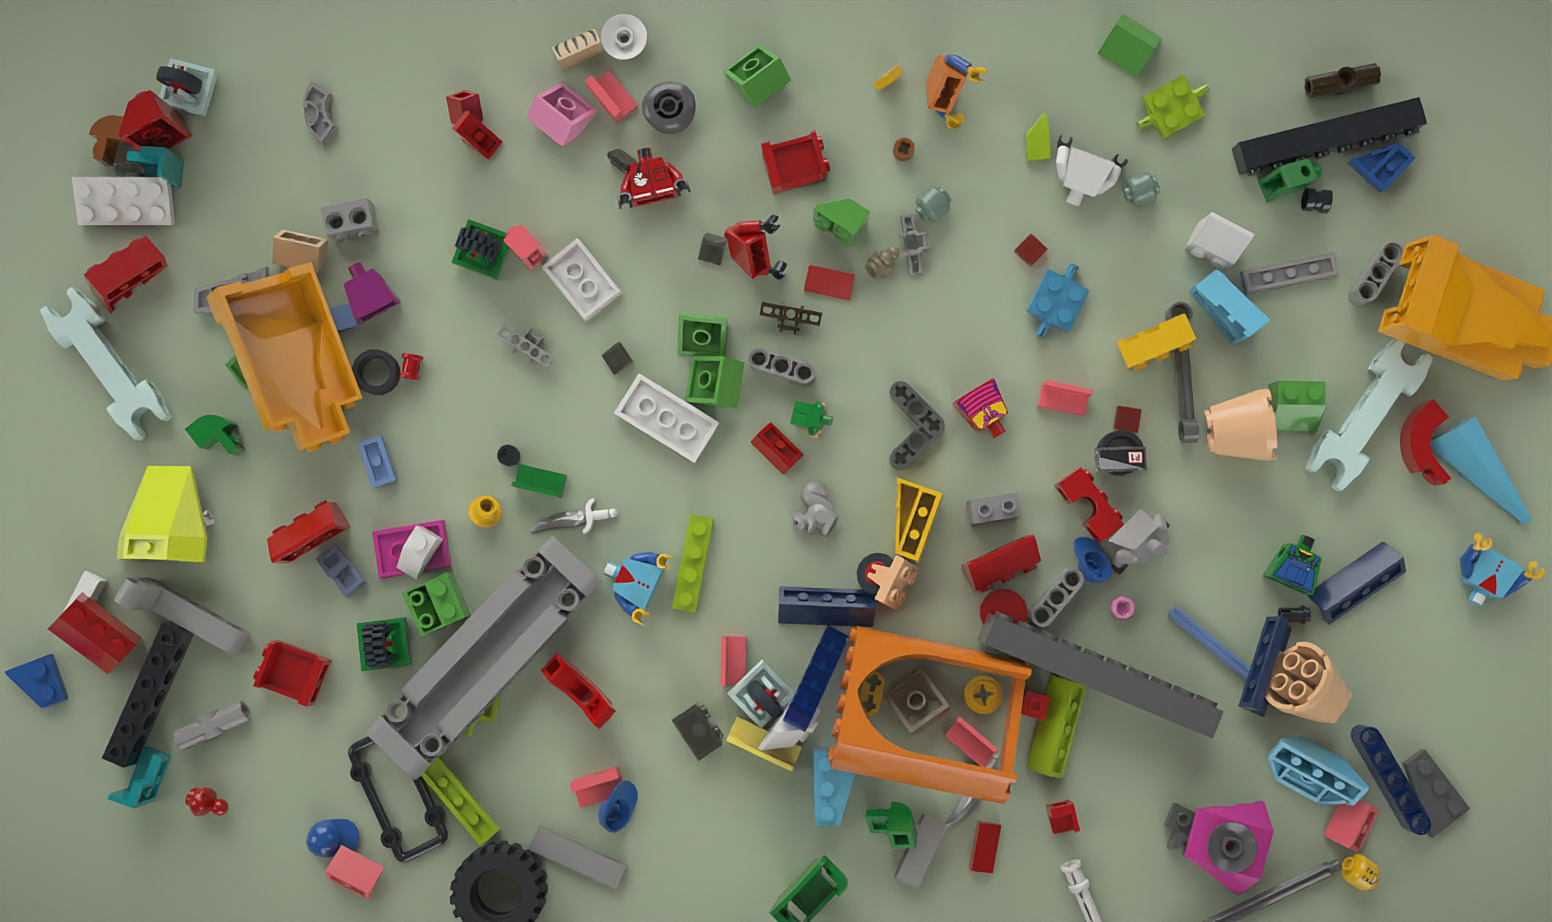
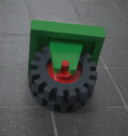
[451,219,509,280]
[356,617,412,671]

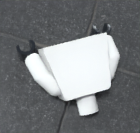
[1056,135,1128,206]

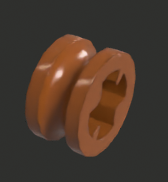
[893,137,915,161]

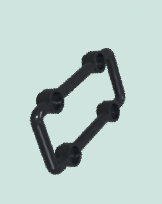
[348,736,448,862]

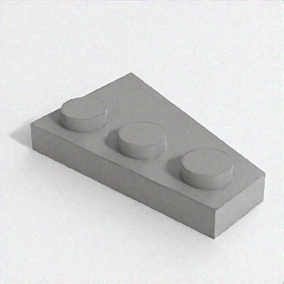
[193,267,269,314]

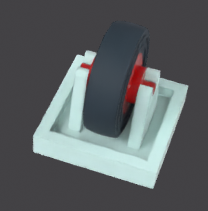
[156,58,218,117]
[727,660,796,728]

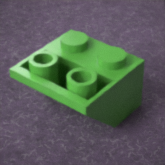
[813,199,870,246]
[402,573,471,637]

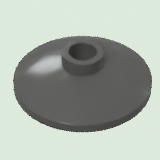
[1207,822,1257,873]

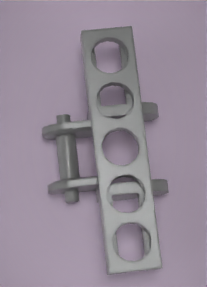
[899,214,932,276]
[496,324,555,369]

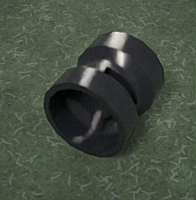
[1301,187,1333,214]

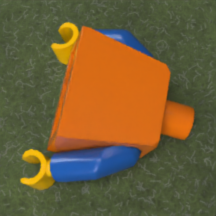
[926,54,987,129]

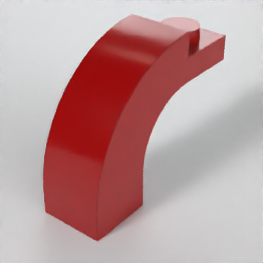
[1400,399,1452,486]
[541,653,616,729]

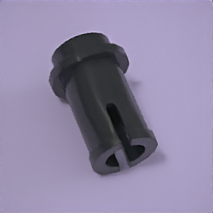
[1278,605,1311,624]

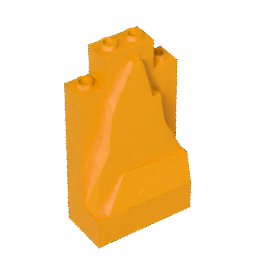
[1378,234,1552,381]
[206,262,362,452]

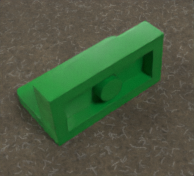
[511,464,567,498]

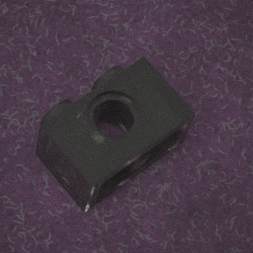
[672,702,724,761]

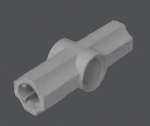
[173,701,251,750]

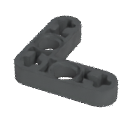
[889,381,945,470]

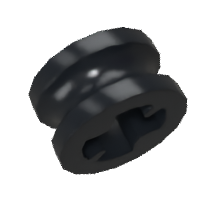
[497,445,520,467]

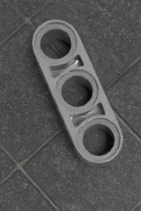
[1348,242,1403,306]
[748,348,815,386]
[1028,569,1084,627]
[894,813,946,888]

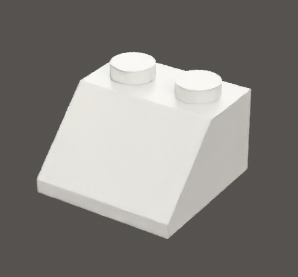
[1185,212,1254,269]
[758,694,821,751]

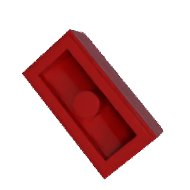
[804,265,855,301]
[751,422,804,475]
[969,820,1001,873]

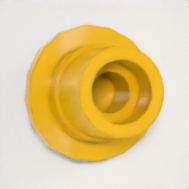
[468,496,502,528]

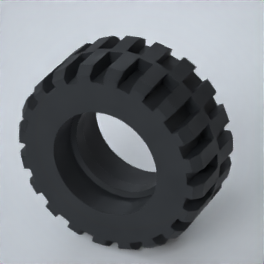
[450,841,548,922]

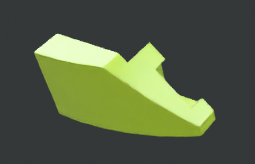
[1025,113,1051,161]

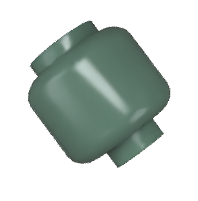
[1123,172,1160,207]
[916,186,951,222]

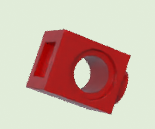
[1021,689,1050,721]

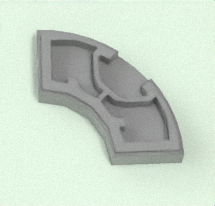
[303,81,338,146]

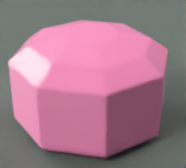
[1110,596,1135,620]

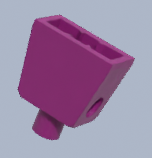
[344,262,401,323]

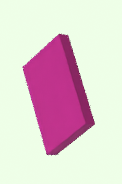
[372,520,452,579]

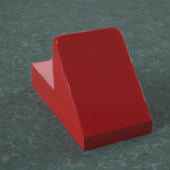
[452,111,503,160]

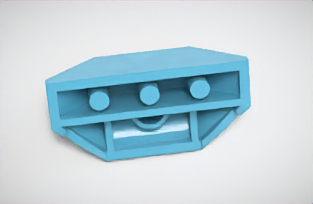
[1267,736,1369,806]

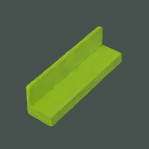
[1026,675,1087,778]

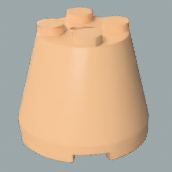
[1204,388,1277,461]
[1265,642,1352,724]

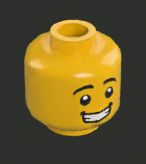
[1341,853,1380,891]

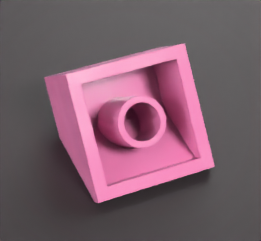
[527,82,598,147]

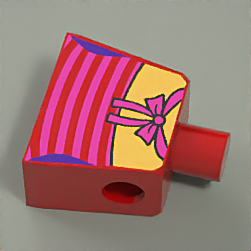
[952,378,1008,438]

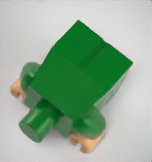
[790,400,833,438]

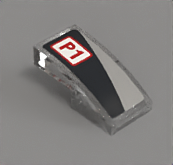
[1094,447,1147,472]

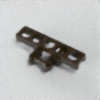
[760,302,822,335]

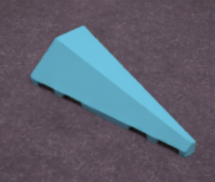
[1430,417,1532,524]

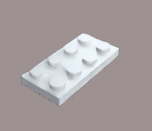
[72,177,175,225]
[614,373,720,463]

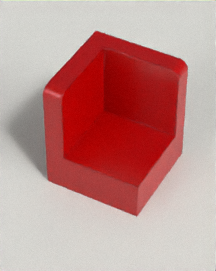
[446,90,483,125]
[1046,800,1080,834]

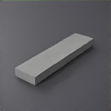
[1240,253,1339,295]
[528,826,627,889]

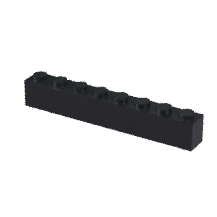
[1232,97,1427,176]

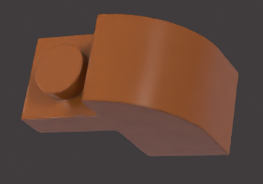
[89,115,133,167]

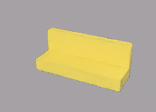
[726,716,802,772]

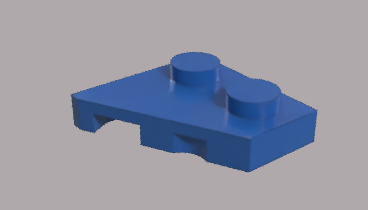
[1348,142,1415,193]
[5,654,69,708]

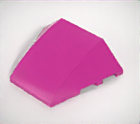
[1184,801,1274,896]

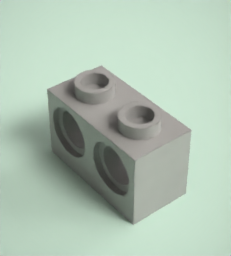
[321,198,379,242]
[967,492,1022,525]

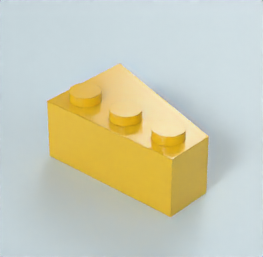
[1116,313,1197,372]
[895,477,944,563]

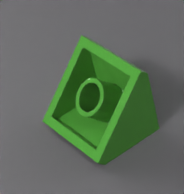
[1098,14,1162,78]
[677,313,728,356]

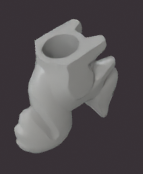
[790,481,838,538]

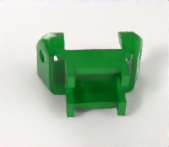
[769,854,848,922]

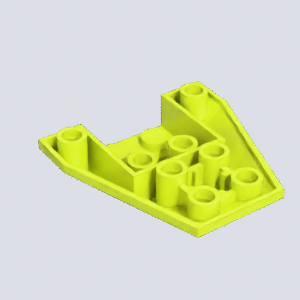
[117,466,208,563]

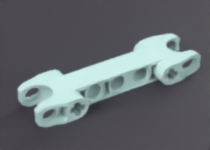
[40,287,172,441]
[1305,338,1433,491]

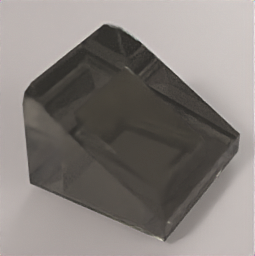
[607,149,637,174]
[114,163,145,177]
[698,233,727,265]
[601,341,634,375]

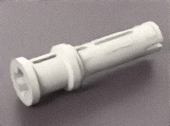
[1060,859,1102,922]

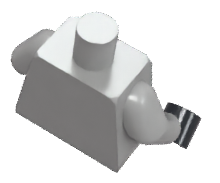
[1108,509,1170,575]

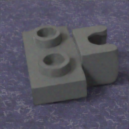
[1164,803,1196,857]

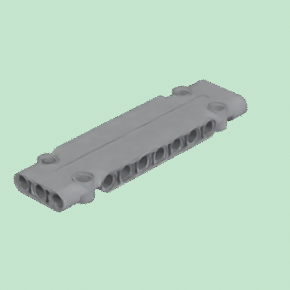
[366,535,602,780]

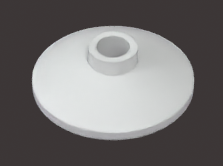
[601,14,647,60]

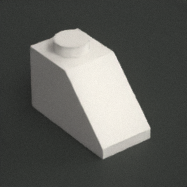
[396,526,443,580]

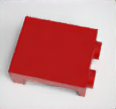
[761,130,830,194]
[253,640,332,707]

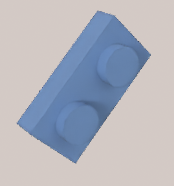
[358,435,397,488]

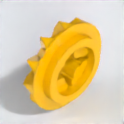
[964,675,1003,714]

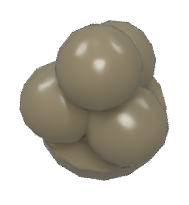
[865,246,900,279]

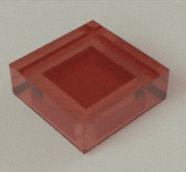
[1014,234,1048,267]
[1113,405,1142,433]

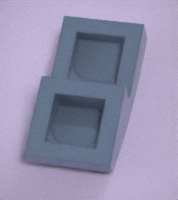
[316,544,367,598]

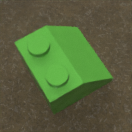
[723,44,791,108]
[685,356,745,409]
[1268,381,1326,432]

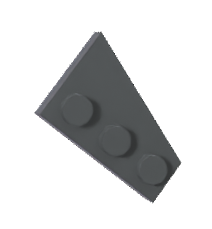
[1403,749,1470,838]

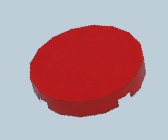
[979,589,1028,625]

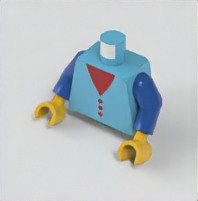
[1460,533,1545,606]
[603,552,673,626]

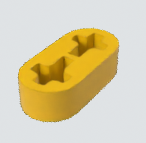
[859,671,885,716]

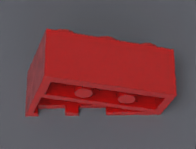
[83,235,168,314]

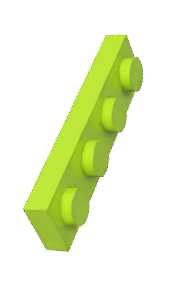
[672,514,714,613]
[421,755,501,846]

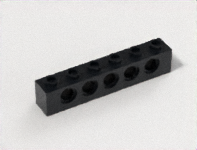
[102,621,194,768]

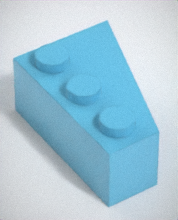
[1189,269,1270,345]
[813,748,855,826]

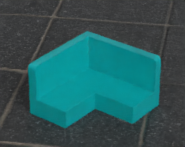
[127,146,184,188]
[107,746,172,809]

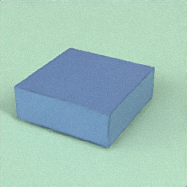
[329,303,359,332]

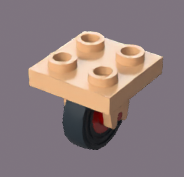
[856,553,918,611]

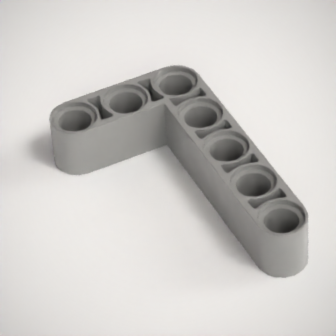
[114,577,250,656]

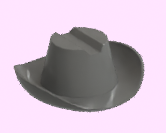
[642,81,696,134]

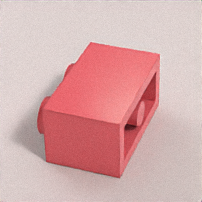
[504,224,548,270]

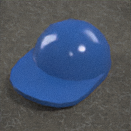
[1073,537,1112,584]
[598,780,638,833]
[306,819,359,857]

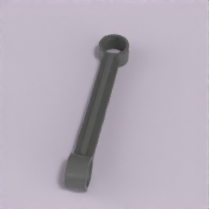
[1165,302,1199,443]

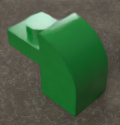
[185,415,245,456]
[865,801,917,848]

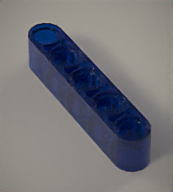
[782,625,849,732]
[1350,724,1431,835]

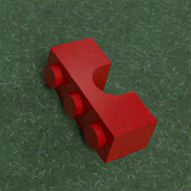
[1054,467,1124,542]

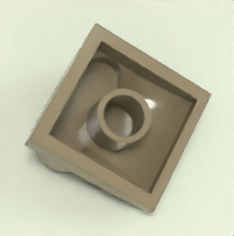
[883,668,951,736]

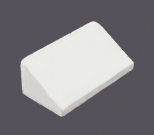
[64,570,107,611]

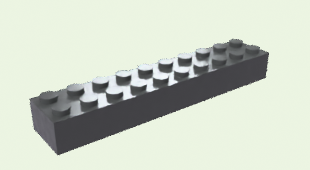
[978,611,1224,739]

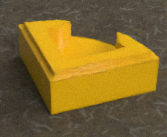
[873,64,903,91]

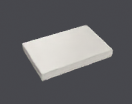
[541,238,622,322]

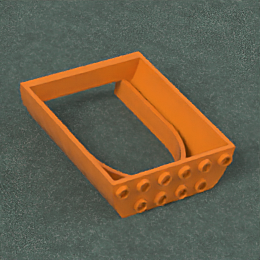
[827,626,1032,804]

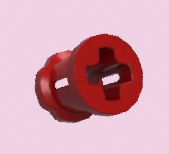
[398,353,424,380]

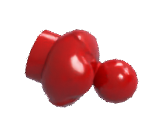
[185,787,229,816]

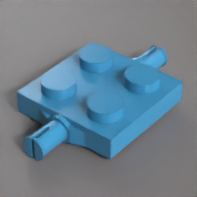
[1026,263,1089,339]

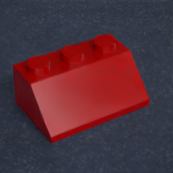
[118,90,192,151]
[267,500,350,564]
[961,534,1041,593]
[48,592,141,674]

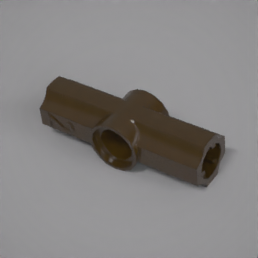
[1304,63,1381,98]

